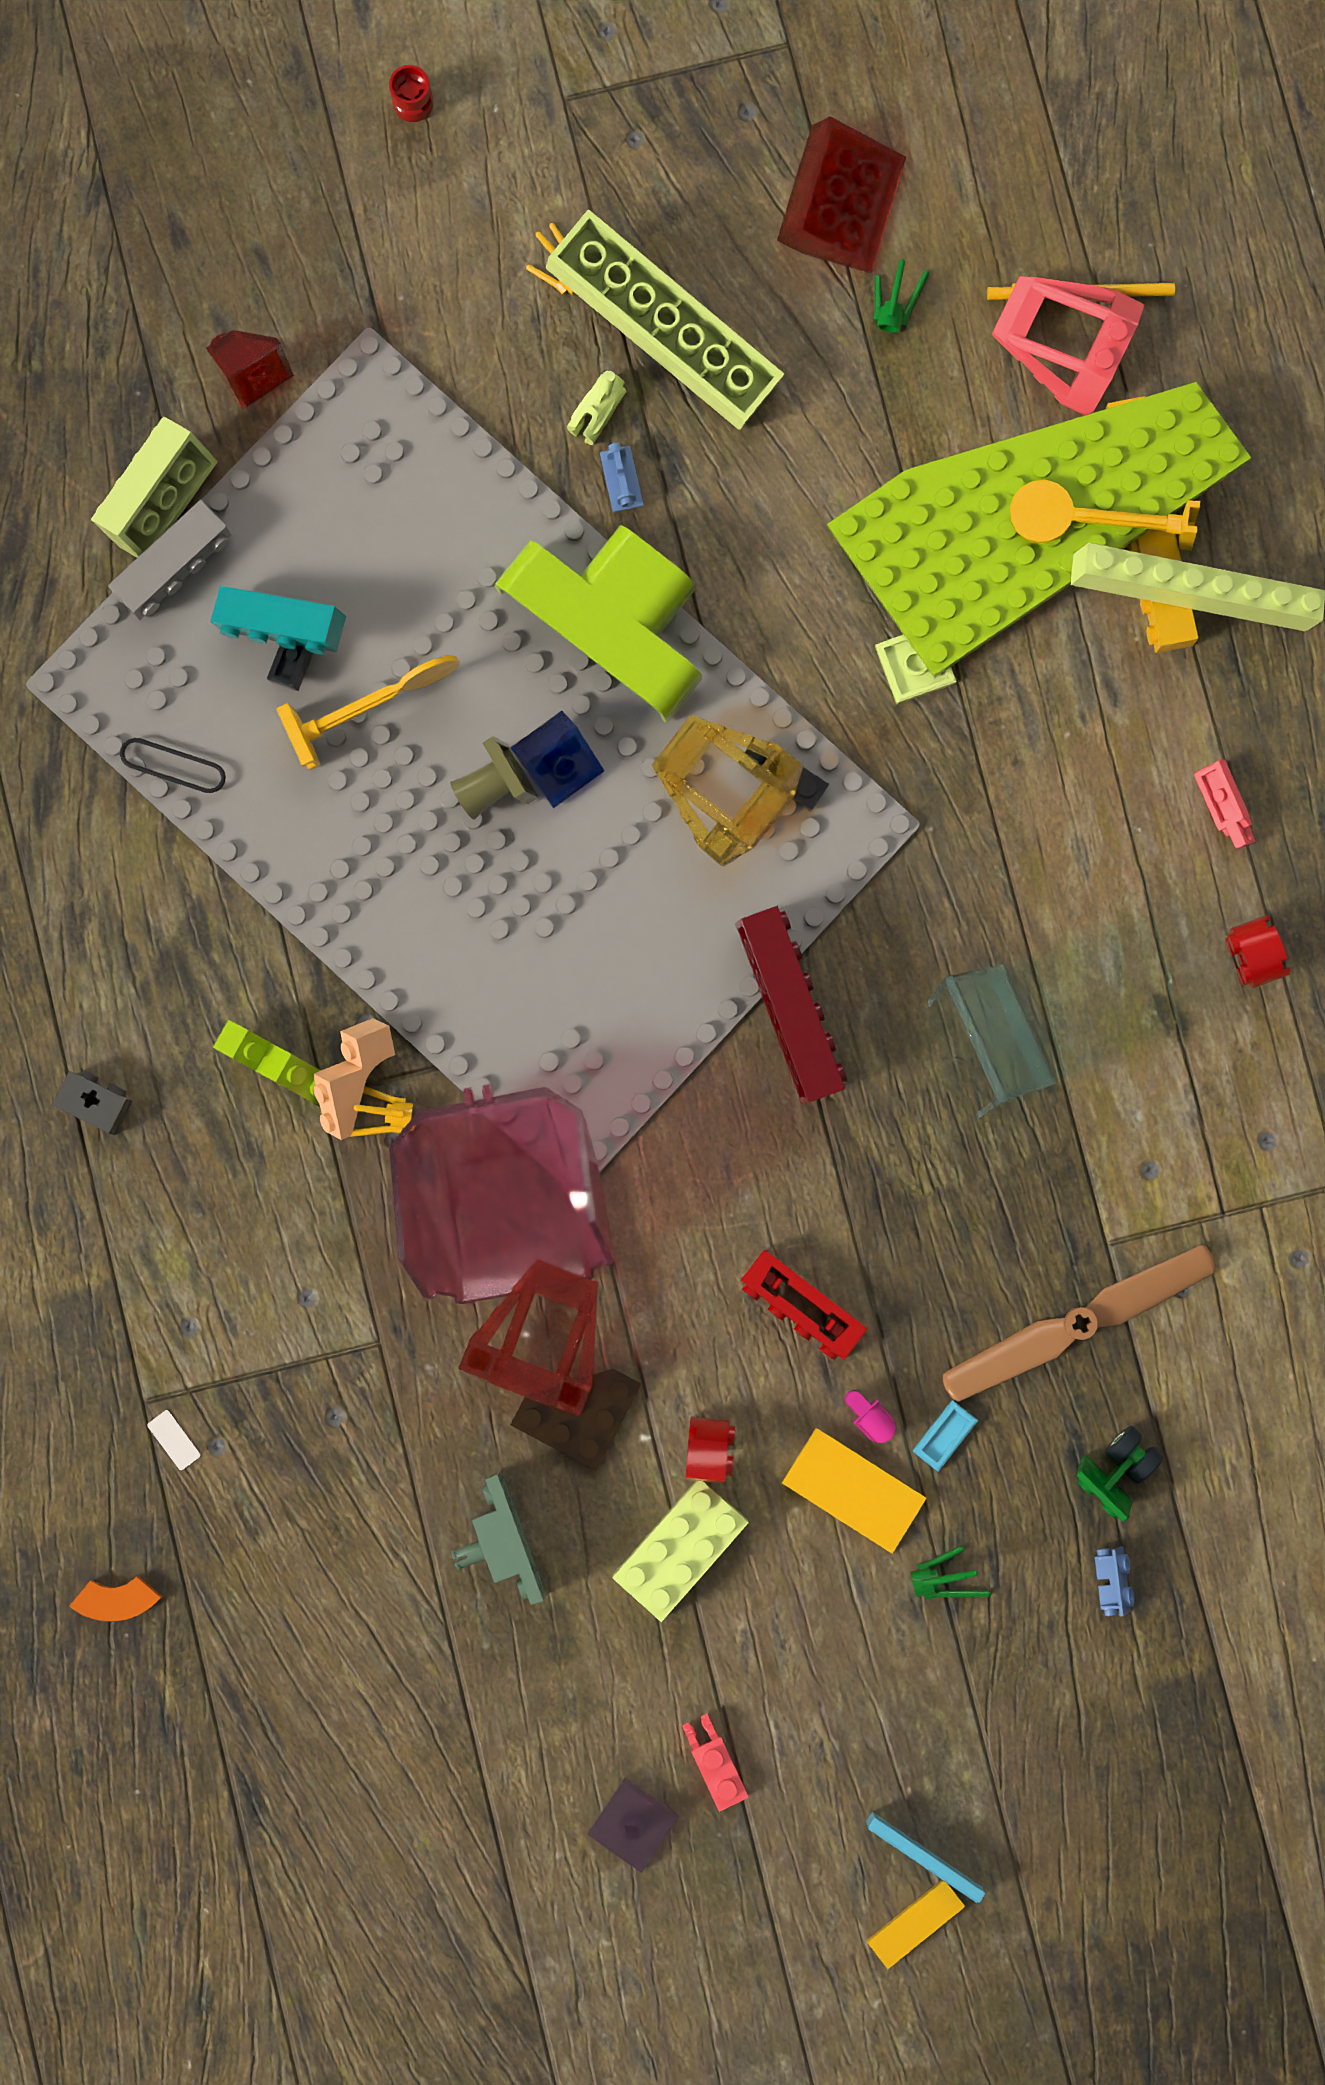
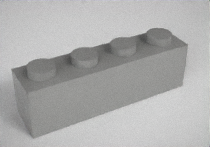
[108,499,231,620]

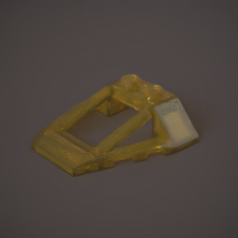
[652,715,804,867]

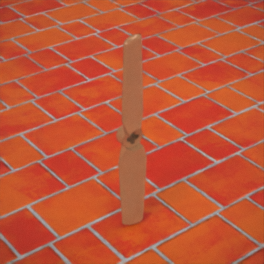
[943,1245,1216,1401]

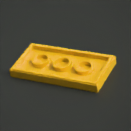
[781,1428,927,1554]

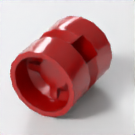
[389,65,433,122]

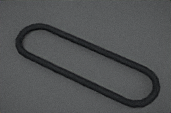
[120,738,226,793]

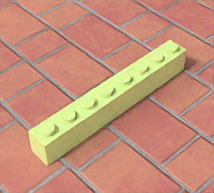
[1071,543,1325,631]

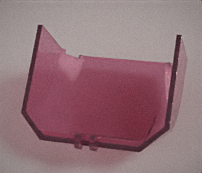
[389,1084,615,1304]

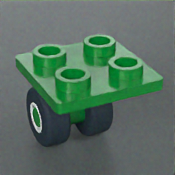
[1077,1426,1163,1522]

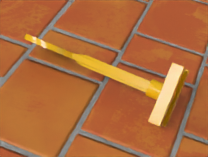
[1010,480,1200,550]
[276,655,460,770]

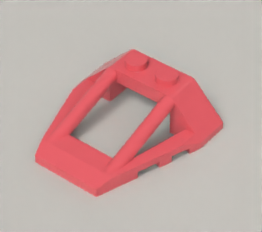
[991,276,1145,416]

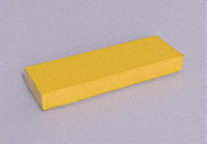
[867,1879,965,1969]

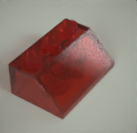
[206,330,294,410]

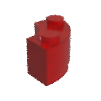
[685,1417,735,1483]

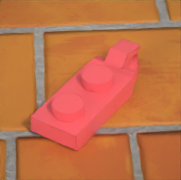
[1194,759,1255,849]

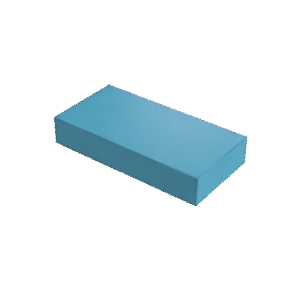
[912,1400,978,1472]

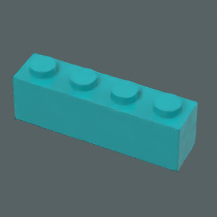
[210,586,346,654]

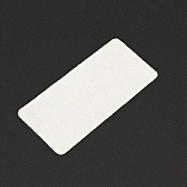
[147,1410,201,1470]

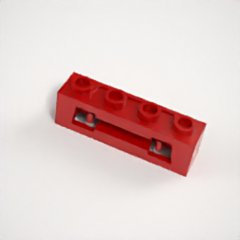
[740,1249,867,1361]

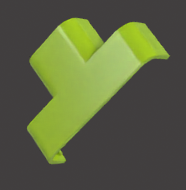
[494,525,702,723]

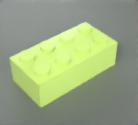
[91,416,218,558]
[612,1481,749,1622]

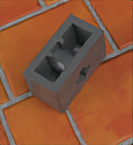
[52,1069,133,1135]

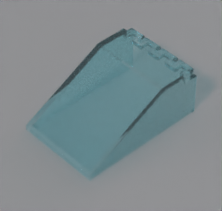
[927,965,1056,1119]

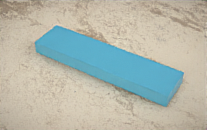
[866,1812,986,1903]

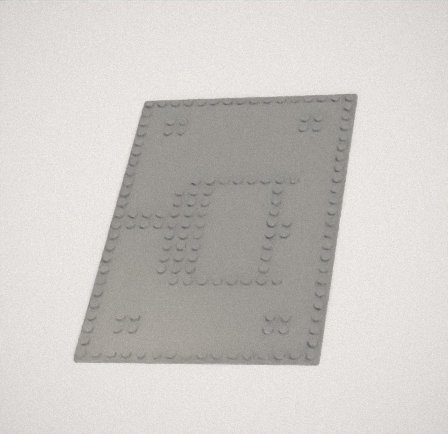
[26,328,919,1195]

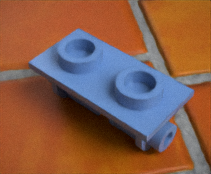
[600,443,644,513]
[1094,1546,1134,1616]

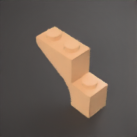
[313,1018,395,1140]

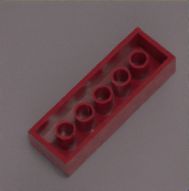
[735,905,847,1103]

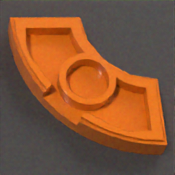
[69,1576,163,1621]

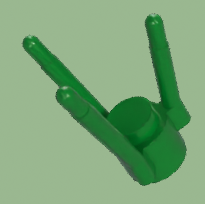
[873,259,929,333]
[910,1546,991,1600]

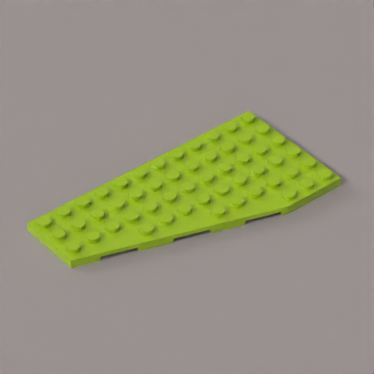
[827,382,1251,678]

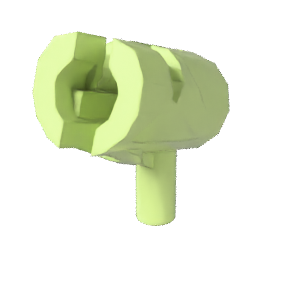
[567,371,627,445]

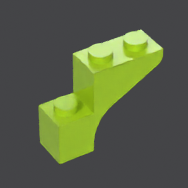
[213,1020,321,1107]

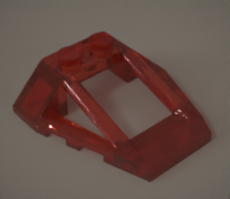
[458,1259,598,1417]

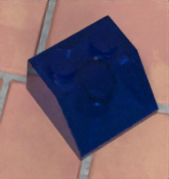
[510,711,605,808]

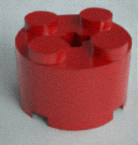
[1225,915,1290,989]

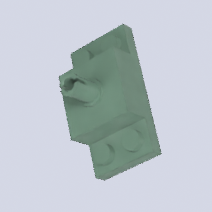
[451,1471,547,1605]

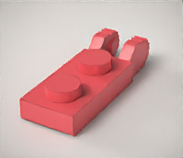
[682,1713,749,1812]

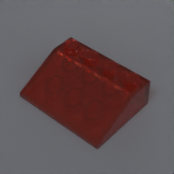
[777,116,906,273]

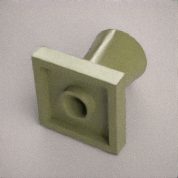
[450,736,539,820]

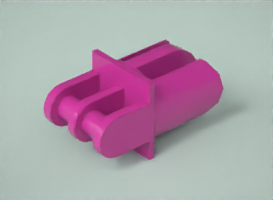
[845,1391,896,1443]

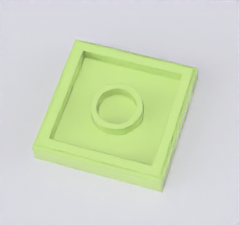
[875,635,957,704]

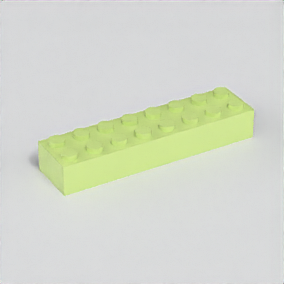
[546,209,784,430]

